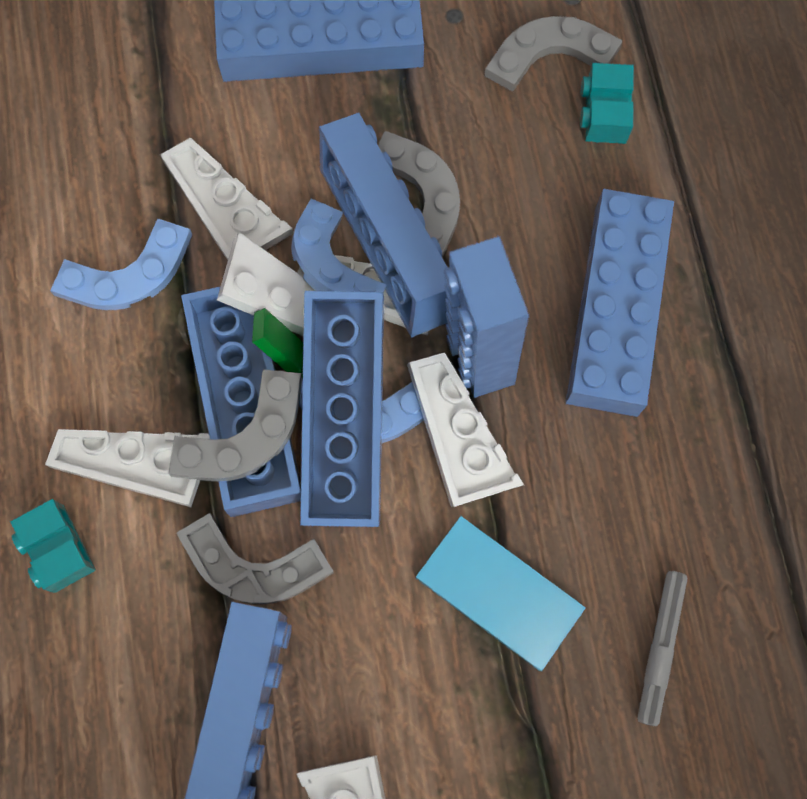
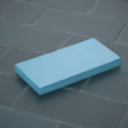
[416,516,586,672]

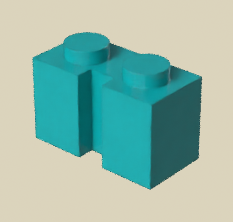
[580,63,634,144]
[10,499,96,593]

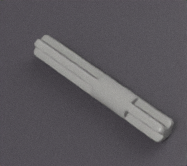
[637,571,688,726]

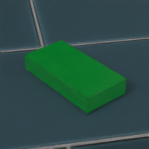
[252,308,304,379]

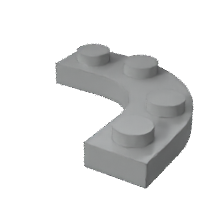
[484,16,623,92]
[378,131,460,259]
[168,369,302,481]
[176,513,334,604]

